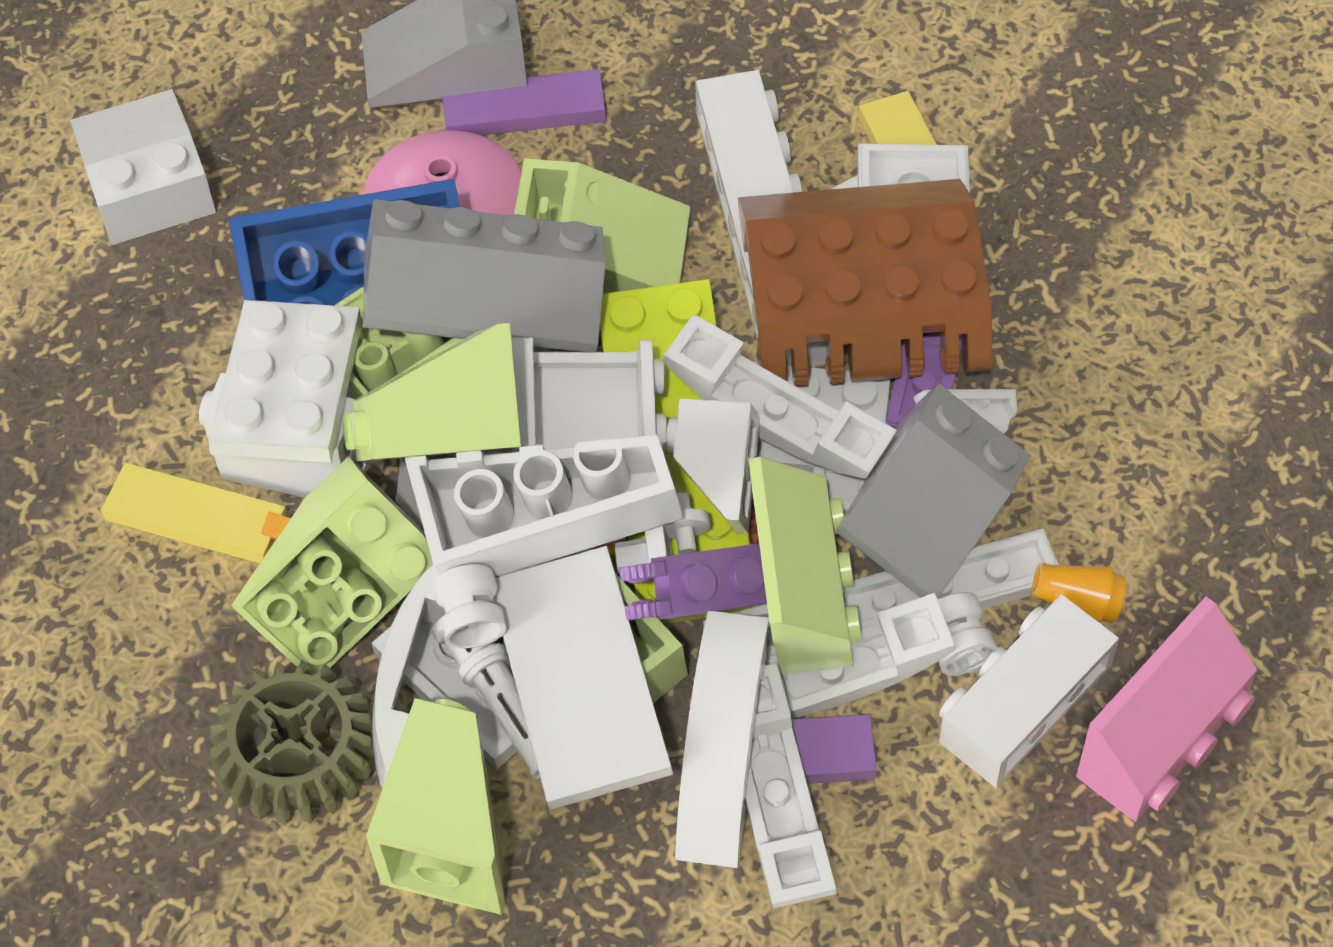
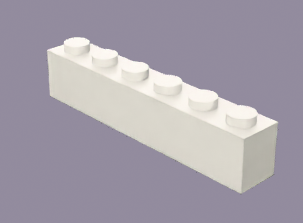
[695,70,827,366]

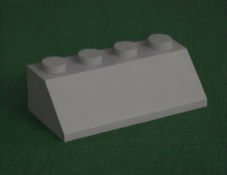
[363,199,606,352]

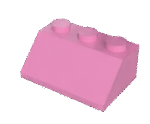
[1076,596,1257,822]

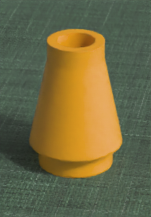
[1031,562,1126,623]

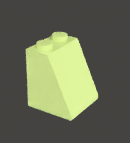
[343,323,521,462]
[366,698,505,915]

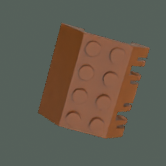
[738,179,993,387]

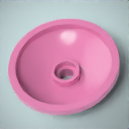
[363,130,521,215]

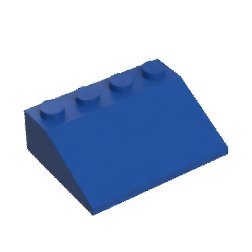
[229,179,460,306]

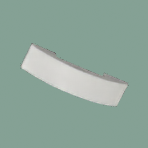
[663,314,897,479]
[372,565,446,789]
[765,593,956,719]
[675,611,770,868]
[745,663,837,909]

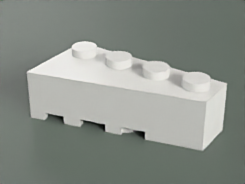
[404,435,684,577]

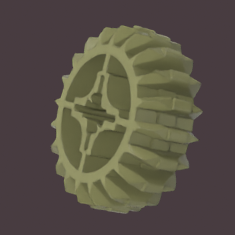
[209,659,374,826]

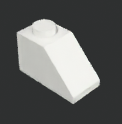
[666,399,760,534]

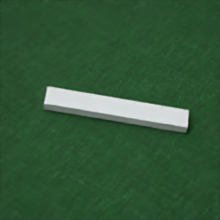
[703,529,1059,662]

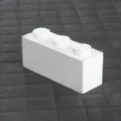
[939,594,1119,788]

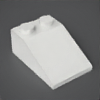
[70,89,216,245]

